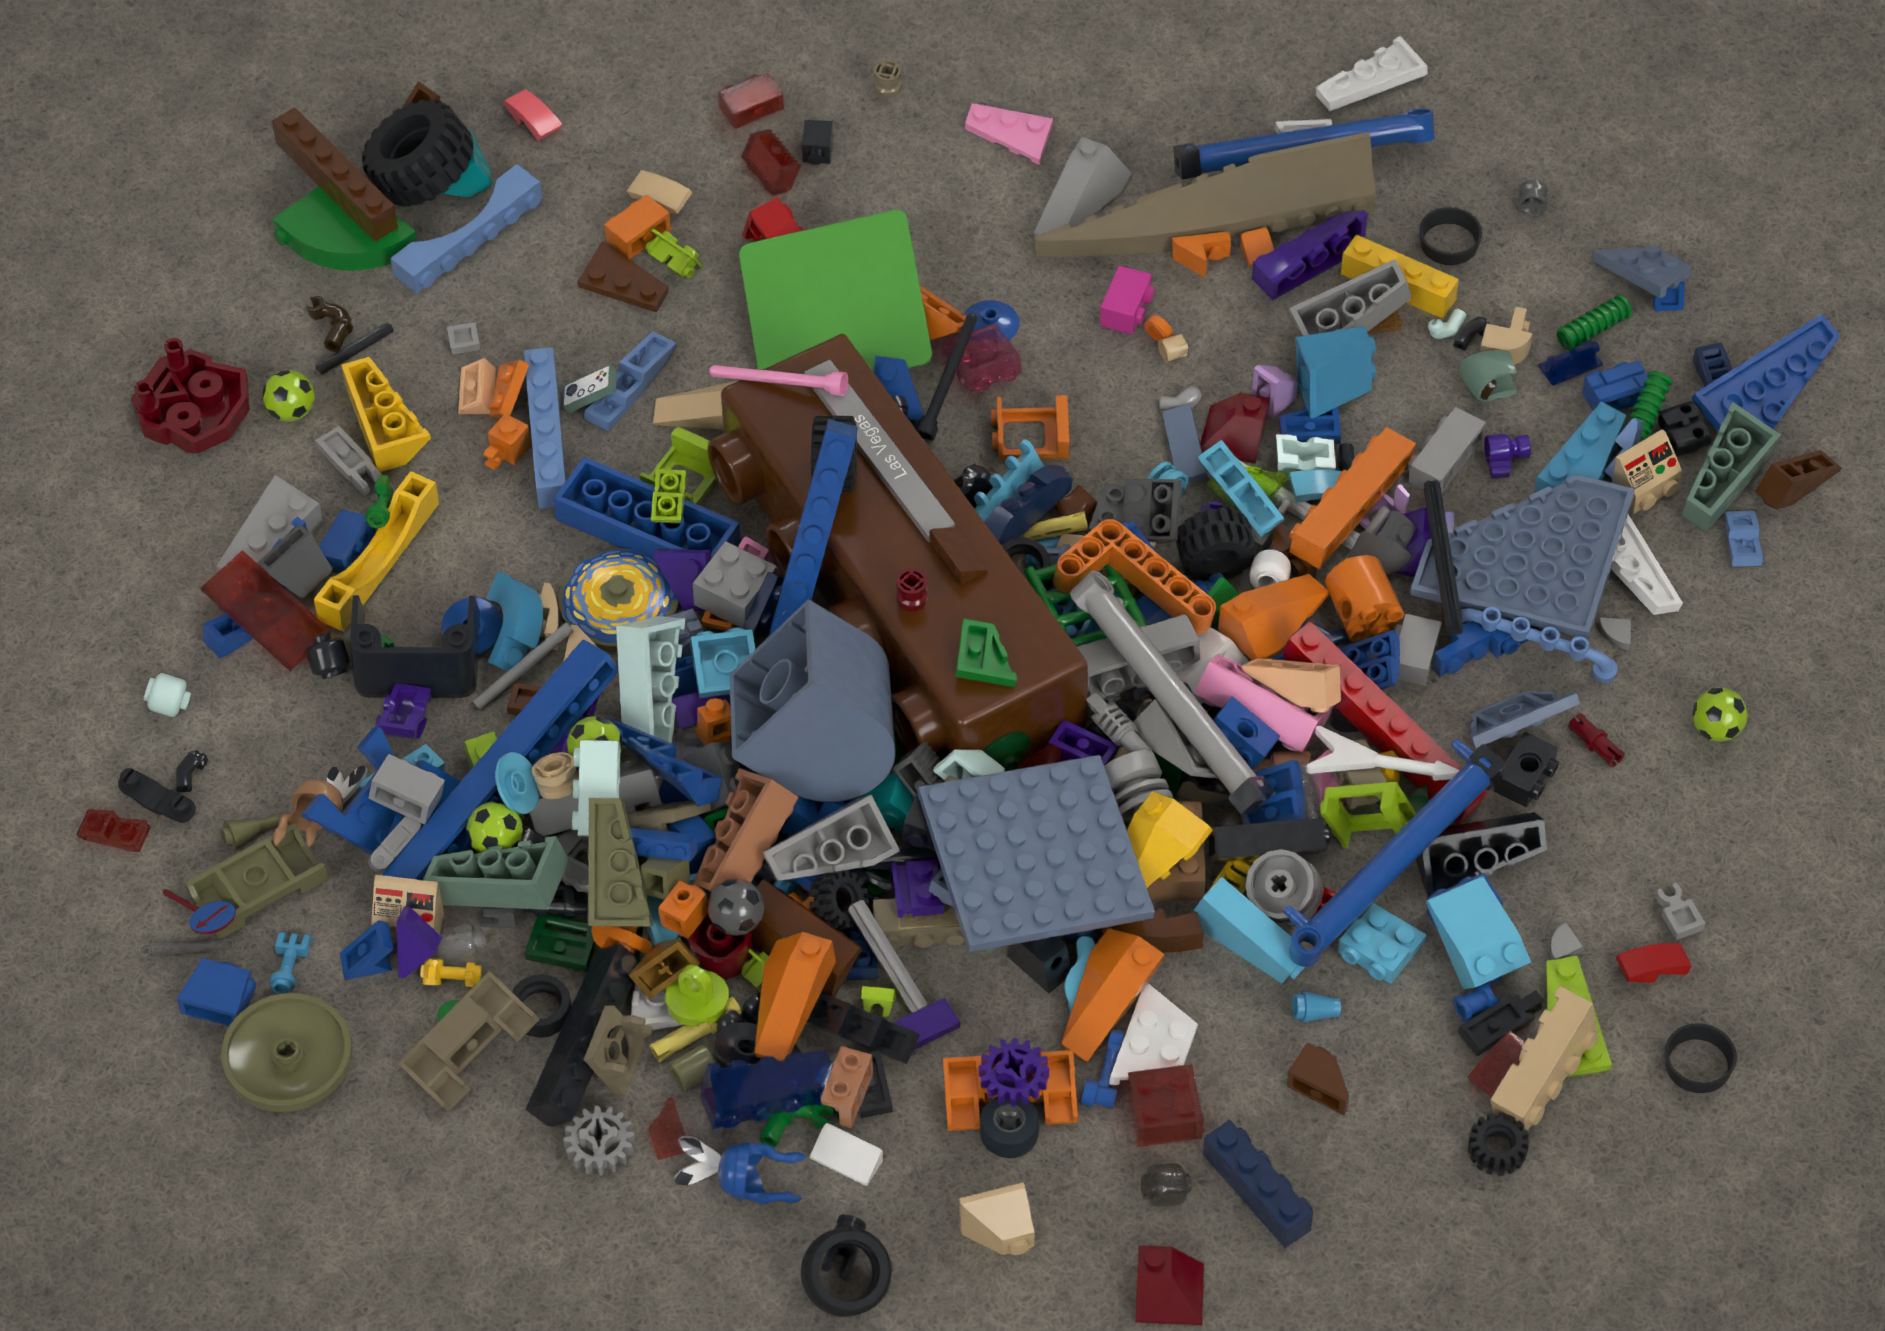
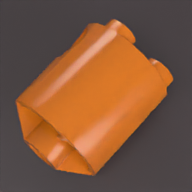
[1324,555,1404,642]

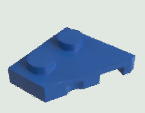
[1279,407,1341,444]

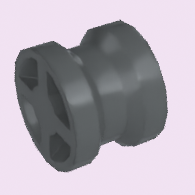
[1518,179,1548,214]

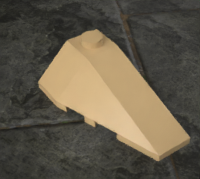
[653,380,739,430]

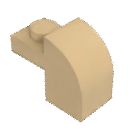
[1480,307,1533,365]

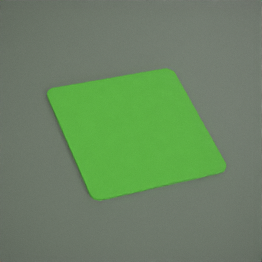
[739,210,932,372]

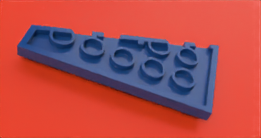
[1691,314,1840,431]

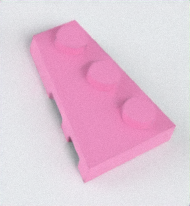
[965,103,1053,165]

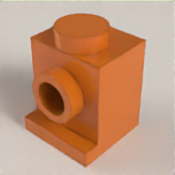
[695,698,732,746]

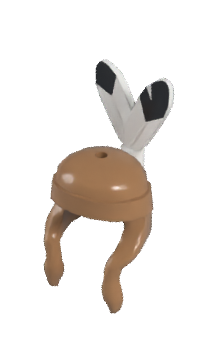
[273,766,368,847]

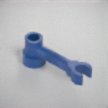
[1080,1030,1124,1109]

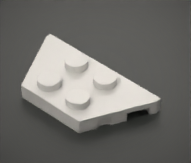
[1109,984,1198,1085]

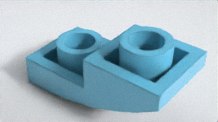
[1289,469,1342,503]

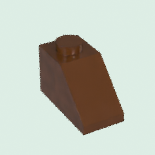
[1287,1043,1349,1115]

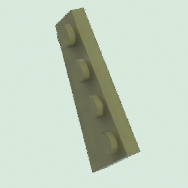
[588,798,654,926]

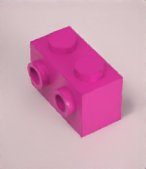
[1100,266,1155,335]

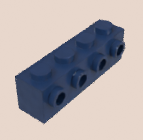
[1203,1120,1313,1248]

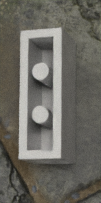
[1407,407,1486,493]

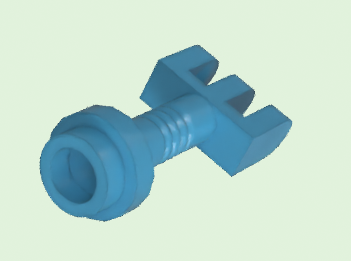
[270,932,312,994]

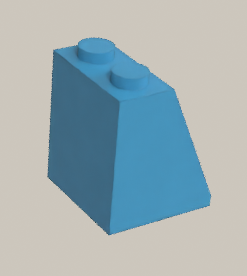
[1296,326,1376,418]

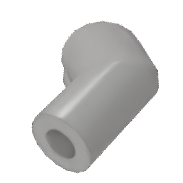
[1160,386,1201,411]

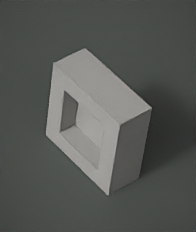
[447,322,480,355]

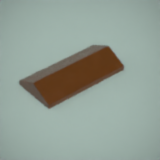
[750,879,862,998]

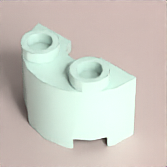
[1276,434,1336,481]

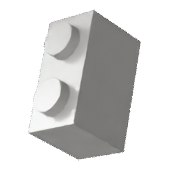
[1395,614,1441,686]
[368,754,445,825]

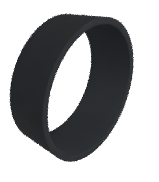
[1419,207,1482,265]
[1665,1023,1737,1093]

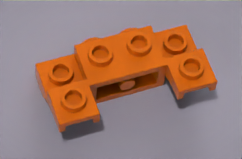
[943,1050,1078,1131]

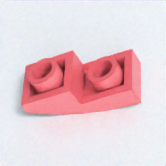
[503,89,562,141]

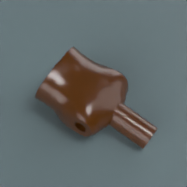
[1055,485,1098,521]

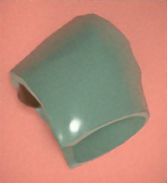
[1458,350,1517,403]

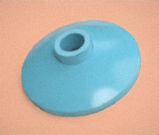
[495,752,539,814]

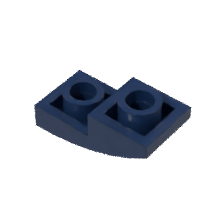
[843,926,878,981]

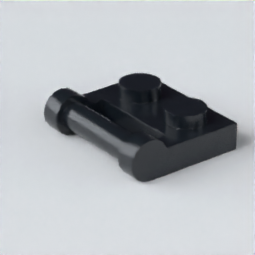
[1180,774,1234,808]

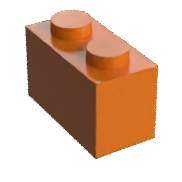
[604,194,671,260]

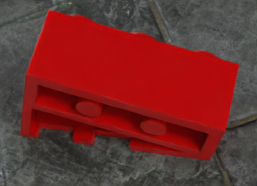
[742,197,804,242]

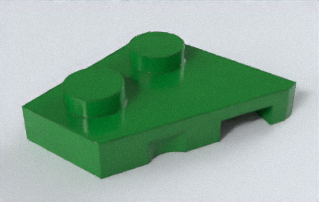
[955,618,1017,687]

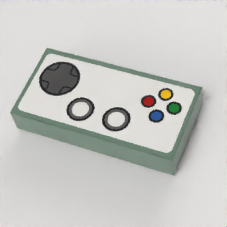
[563,364,616,412]

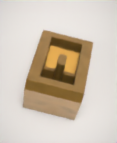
[629,939,700,999]

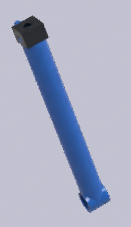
[1173,108,1435,180]
[1283,739,1507,967]

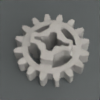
[563,1106,635,1176]

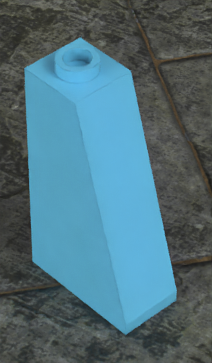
[1192,877,1305,984]

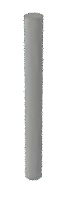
[473,623,574,711]

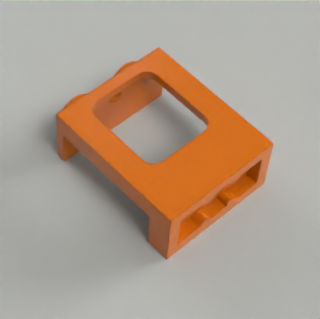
[991,395,1070,460]

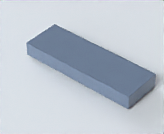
[1162,403,1208,484]

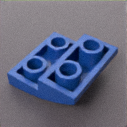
[1341,630,1400,690]

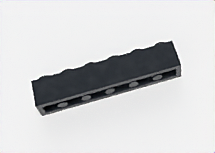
[525,943,642,1127]

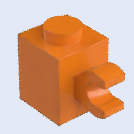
[483,413,532,470]

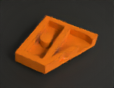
[489,360,529,420]

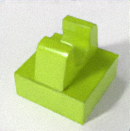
[861,986,897,1017]

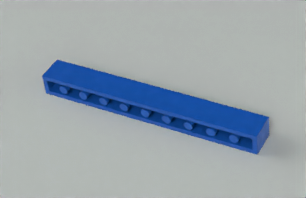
[382,639,618,880]

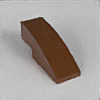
[1100,908,1204,953]

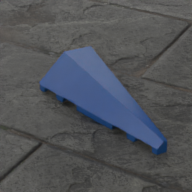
[604,717,722,806]

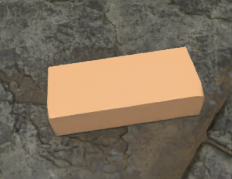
[458,358,496,414]

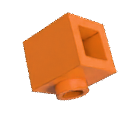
[658,880,708,939]

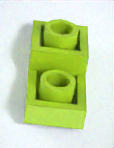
[651,469,687,523]

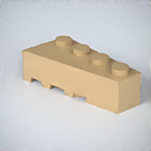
[1490,985,1598,1131]

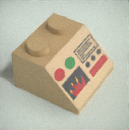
[1612,429,1682,514]
[371,875,444,944]

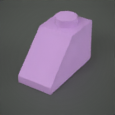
[1252,365,1298,419]

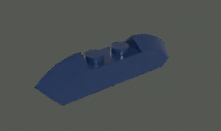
[985,465,1073,545]

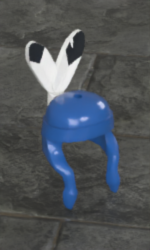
[674,1136,806,1204]

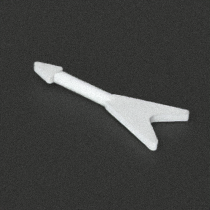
[1306,726,1459,780]

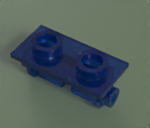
[1538,340,1603,386]

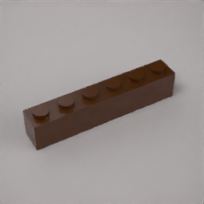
[272,107,398,242]

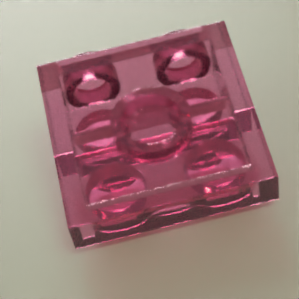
[943,324,1022,393]

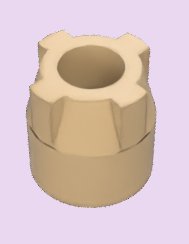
[1158,334,1189,362]

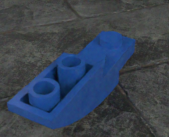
[1432,619,1543,677]

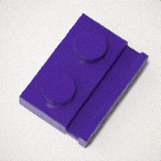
[891,859,944,918]

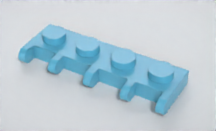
[974,439,1045,522]

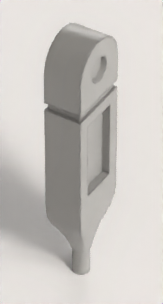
[368,816,421,872]

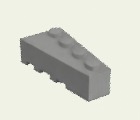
[216,475,324,599]

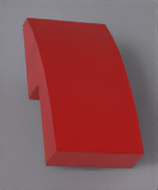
[1615,943,1692,983]

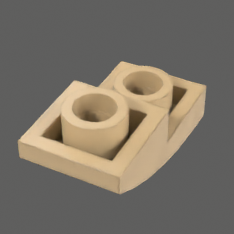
[627,170,692,214]
[539,583,560,651]

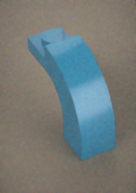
[486,571,543,672]

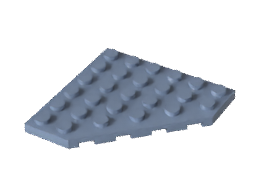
[1410,475,1635,640]

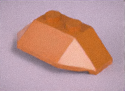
[920,285,966,341]

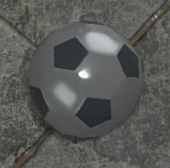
[708,879,764,935]

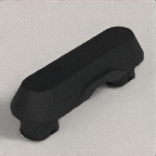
[118,768,196,823]

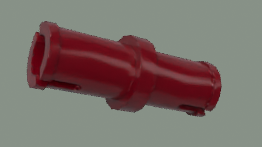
[1568,713,1625,767]

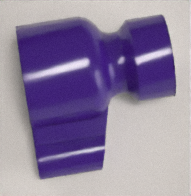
[1484,434,1531,478]

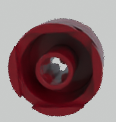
[688,913,753,980]

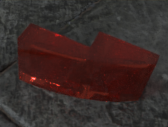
[76,809,151,852]
[1467,1031,1525,1097]

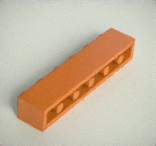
[1289,427,1417,569]

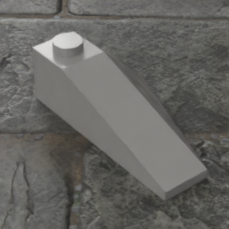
[1033,137,1132,236]

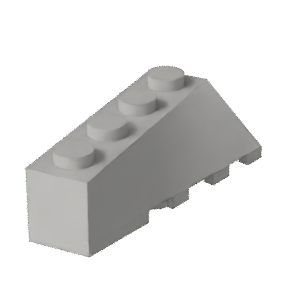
[1077,614,1200,715]

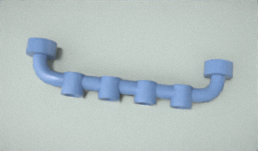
[1460,607,1618,683]

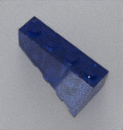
[700,1050,833,1130]

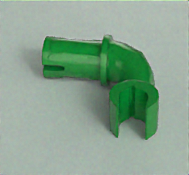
[759,1099,834,1147]

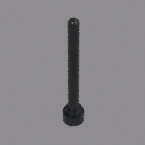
[914,313,978,441]

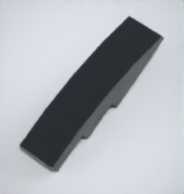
[806,993,920,1064]

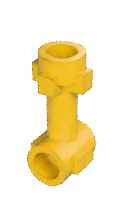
[420,958,482,987]

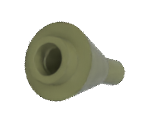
[220,814,279,850]

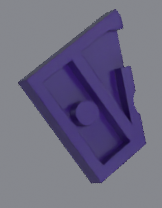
[653,549,711,612]

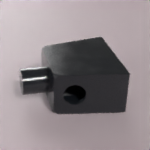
[1007,936,1071,994]

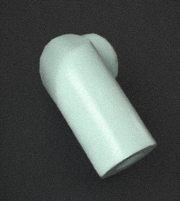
[1428,309,1466,339]

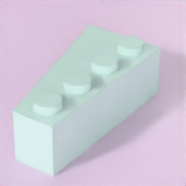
[616,616,685,749]

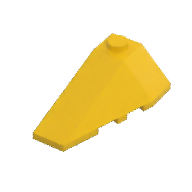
[1127,791,1212,888]

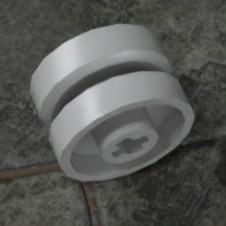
[1245,849,1324,925]

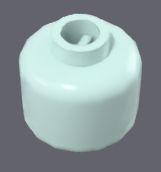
[143,673,191,717]

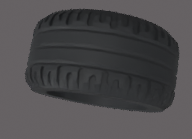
[801,1227,892,1317]

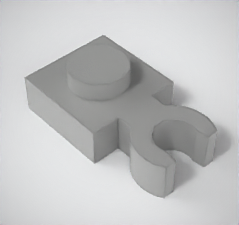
[1656,883,1706,940]

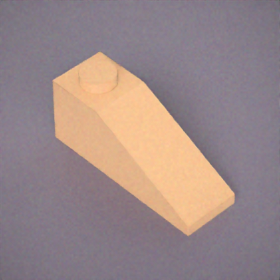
[1242,658,1341,712]

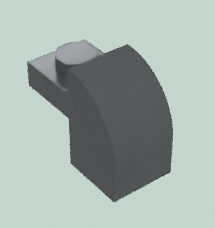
[1347,510,1417,575]

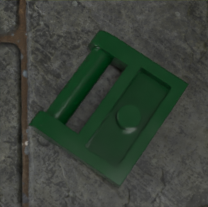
[525,913,596,972]

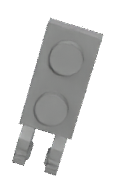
[315,426,383,496]

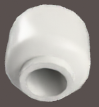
[1249,550,1291,589]

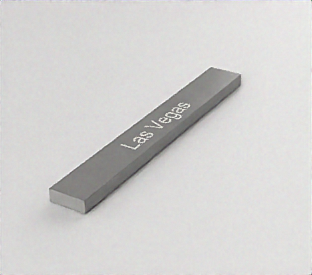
[804,360,955,543]

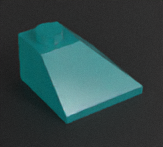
[440,129,493,197]

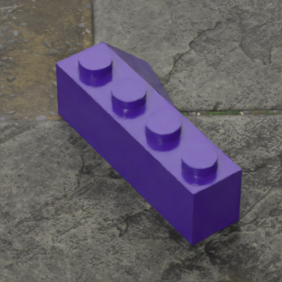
[1252,210,1367,300]

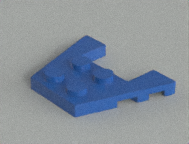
[301,727,397,855]

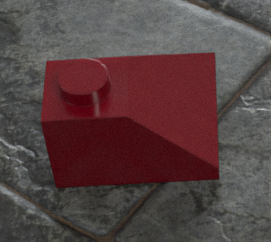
[1200,392,1269,464]
[1135,1245,1204,1326]

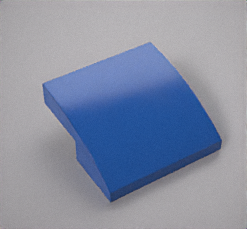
[1242,760,1305,825]

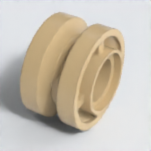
[532,752,579,799]

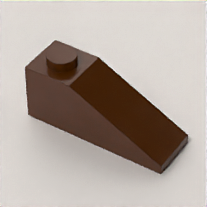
[1755,450,1842,510]

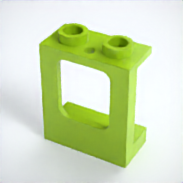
[640,426,717,505]
[1320,781,1416,848]

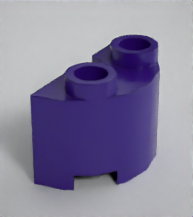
[375,683,431,739]

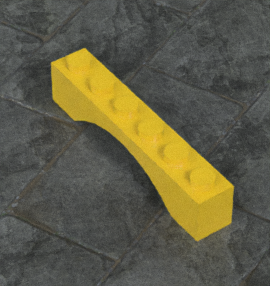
[314,471,439,632]

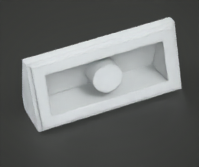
[810,1123,883,1186]

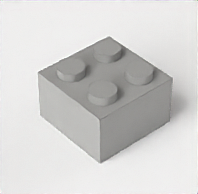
[693,541,777,630]

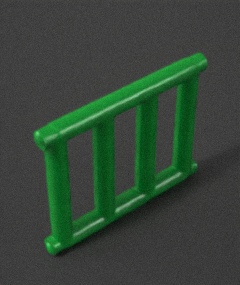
[1024,556,1147,647]

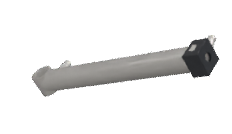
[1070,570,1276,815]

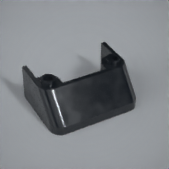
[350,595,480,698]

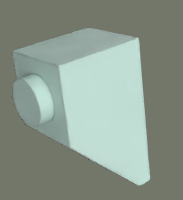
[933,750,1005,780]

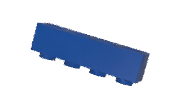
[630,828,697,861]

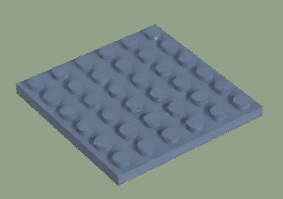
[917,755,1155,953]

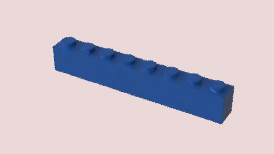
[768,419,858,637]

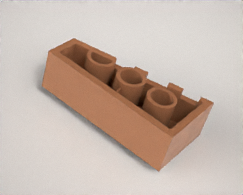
[694,768,798,895]

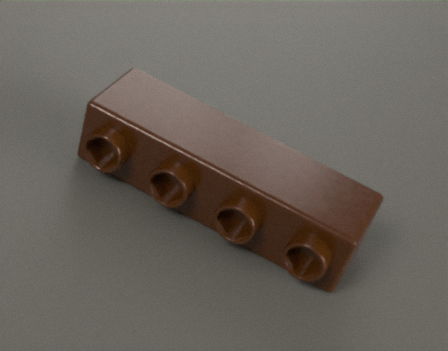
[707,333,1088,761]

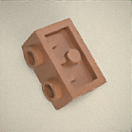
[821,1047,873,1128]

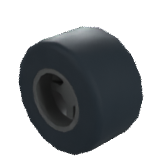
[980,1096,1039,1159]

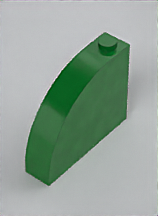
[272,187,417,271]

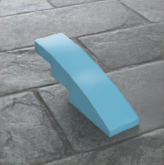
[1198,439,1285,537]

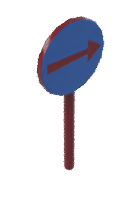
[163,889,236,934]

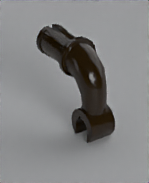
[306,296,353,352]

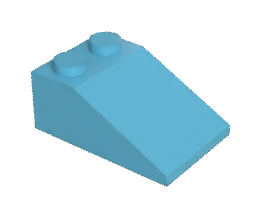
[1426,876,1531,989]

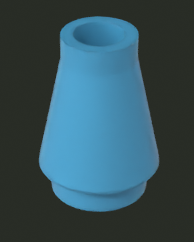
[1292,991,1341,1023]

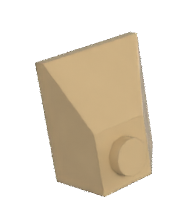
[959,1182,1035,1255]

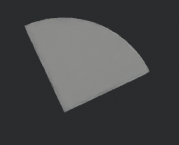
[1599,617,1631,650]
[1550,923,1583,960]

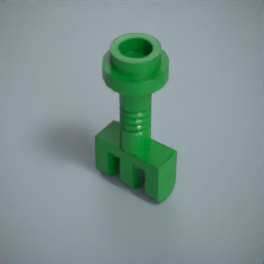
[365,475,394,528]

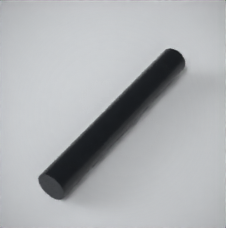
[315,322,394,375]

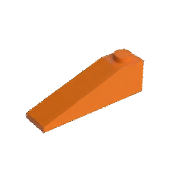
[1218,574,1329,660]
[1060,928,1165,1064]
[754,932,836,1065]

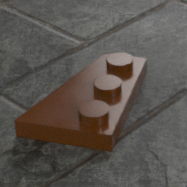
[578,241,668,312]

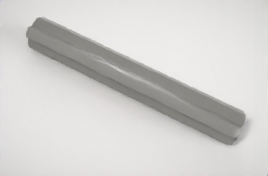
[848,900,927,1013]

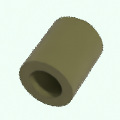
[668,1045,720,1092]

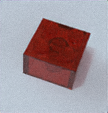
[1127,1064,1204,1147]

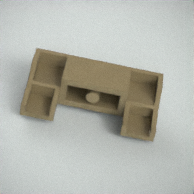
[398,971,540,1112]

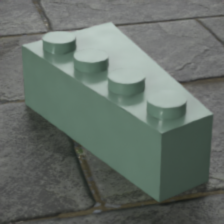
[1682,402,1781,533]
[423,836,569,910]

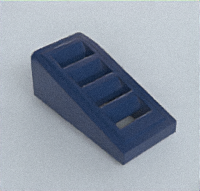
[1693,342,1732,387]

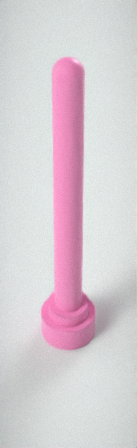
[709,365,848,396]

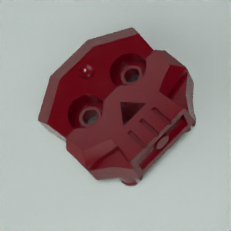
[130,338,250,454]

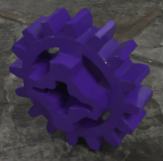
[979,1037,1050,1107]

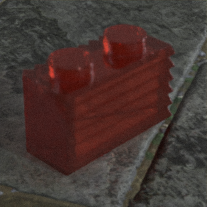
[718,72,784,129]
[740,129,801,196]

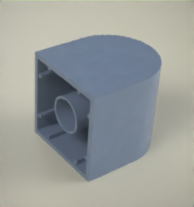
[730,599,895,802]

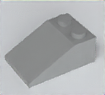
[1133,699,1219,779]

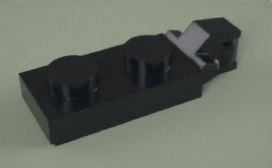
[1458,990,1544,1057]

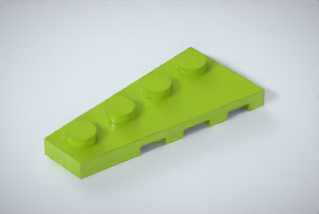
[1545,956,1612,1078]

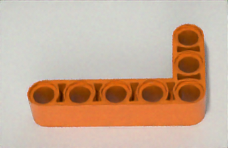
[1053,519,1216,634]

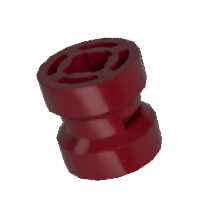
[896,568,928,612]

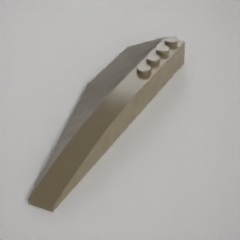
[1034,132,1375,257]

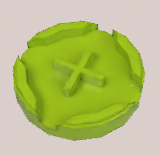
[665,964,729,1027]

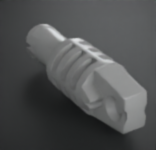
[1086,692,1152,753]

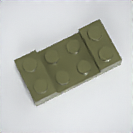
[184,822,329,940]

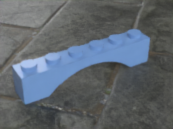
[391,164,542,293]
[524,347,566,509]

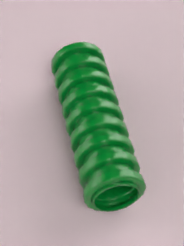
[1556,294,1632,351]
[1626,371,1673,442]

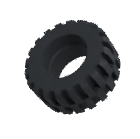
[362,99,473,207]

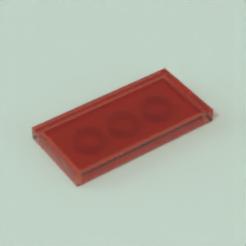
[201,550,332,672]

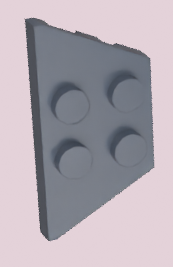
[1593,246,1691,298]
[1470,691,1580,748]

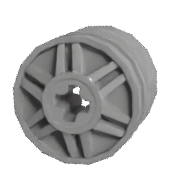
[1104,750,1174,829]

